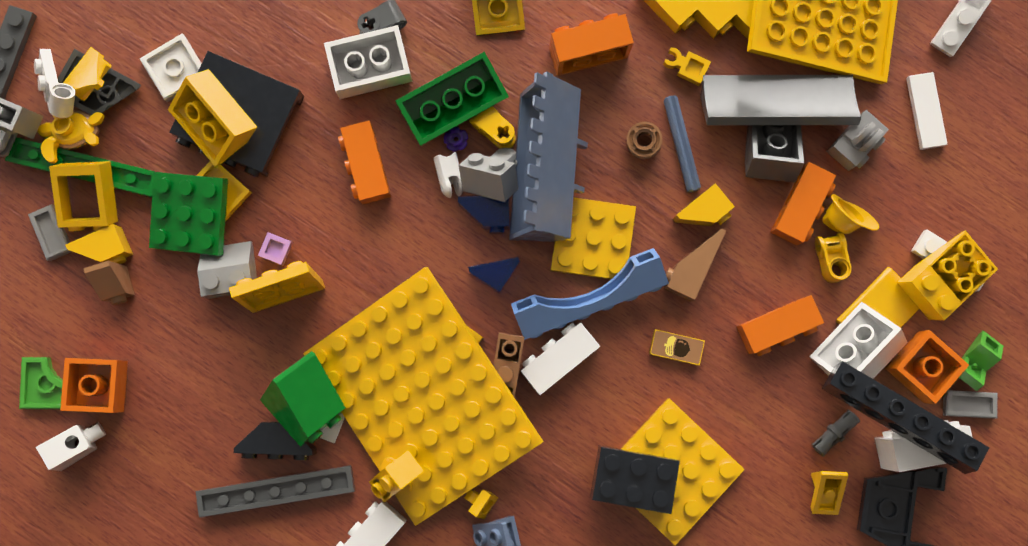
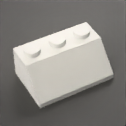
[809,302,908,379]

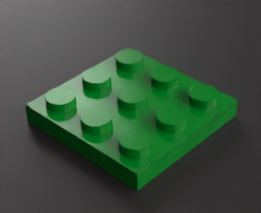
[149,172,228,256]

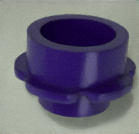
[444,127,468,151]

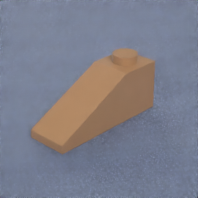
[664,229,726,302]

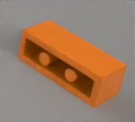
[338,120,391,205]
[770,162,836,246]
[736,295,824,356]

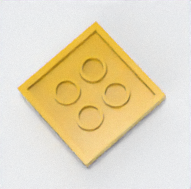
[551,197,636,280]
[229,261,325,313]

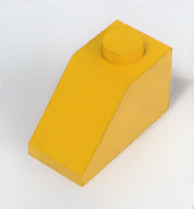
[673,183,735,226]
[65,224,133,264]

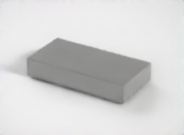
[28,204,73,261]
[943,390,998,418]

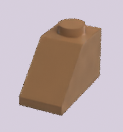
[83,261,135,305]

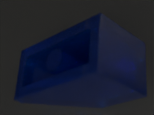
[458,196,509,234]

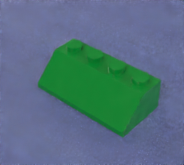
[395,51,509,146]

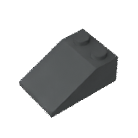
[745,125,804,183]

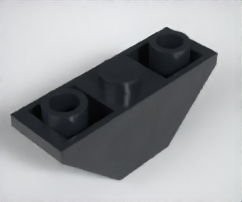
[234,421,317,460]

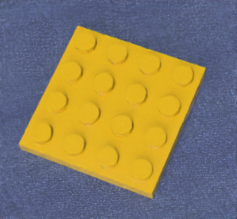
[621,398,745,545]

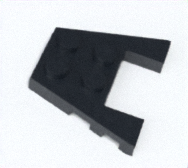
[857,467,947,546]

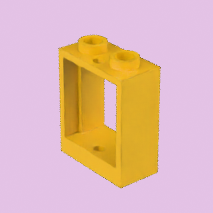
[49,161,118,231]

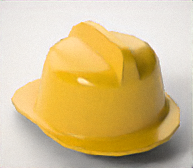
[822,194,879,234]

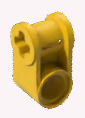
[469,106,516,149]
[815,233,851,283]

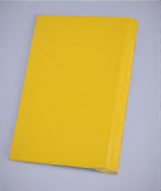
[836,267,919,328]

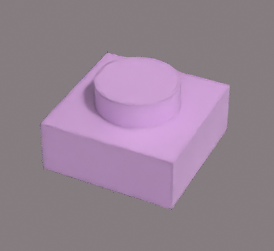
[258,232,293,266]

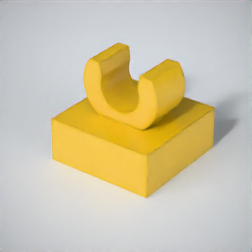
[464,489,498,519]

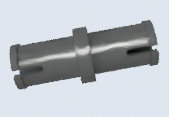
[811,410,860,457]

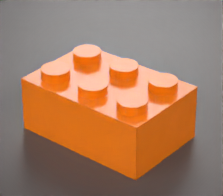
[549,13,634,76]

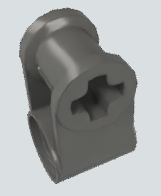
[357,0,407,34]

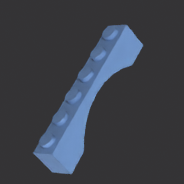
[511,248,669,340]

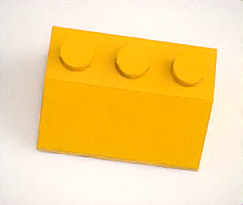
[168,69,257,167]

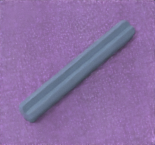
[664,95,701,192]

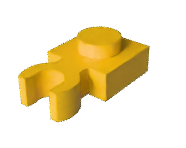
[663,48,711,86]

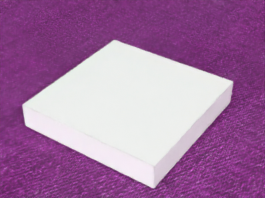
[140,33,202,102]

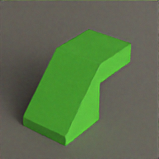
[959,331,1004,391]

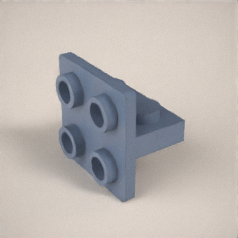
[472,516,521,546]

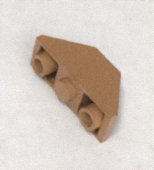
[493,332,525,398]

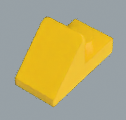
[810,471,848,515]

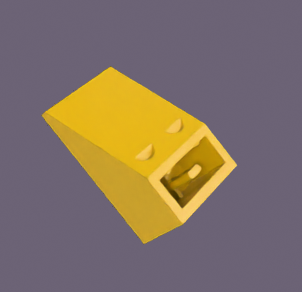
[897,231,998,320]

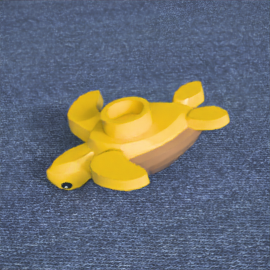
[37,110,105,163]

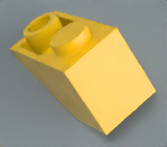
[369,450,424,503]

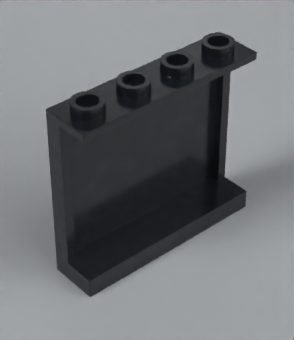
[169,51,304,178]

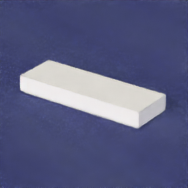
[906,72,947,150]

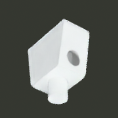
[36,422,106,471]

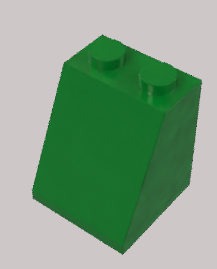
[260,351,346,447]

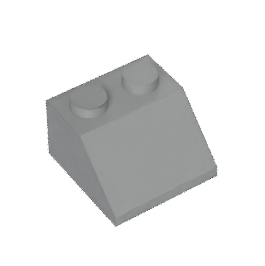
[197,241,257,299]

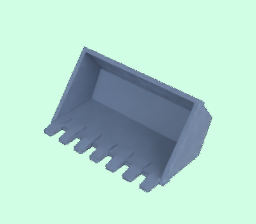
[509,72,588,242]

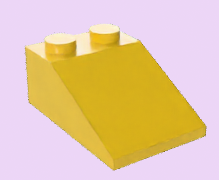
[472,0,525,35]

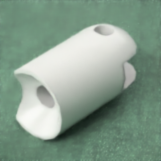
[433,152,463,198]

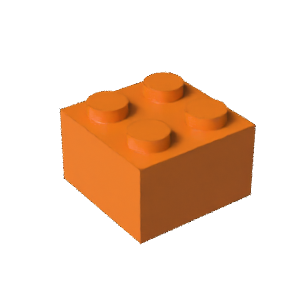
[886,330,969,404]
[60,358,128,413]

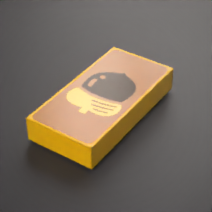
[649,329,705,366]

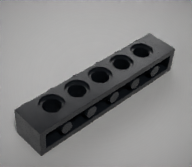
[822,361,989,474]

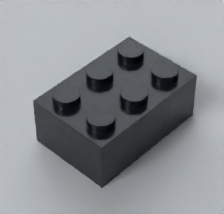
[590,445,680,514]

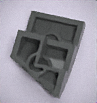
[58,49,141,115]

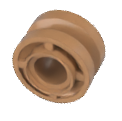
[627,122,662,159]

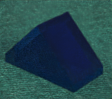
[468,257,520,294]

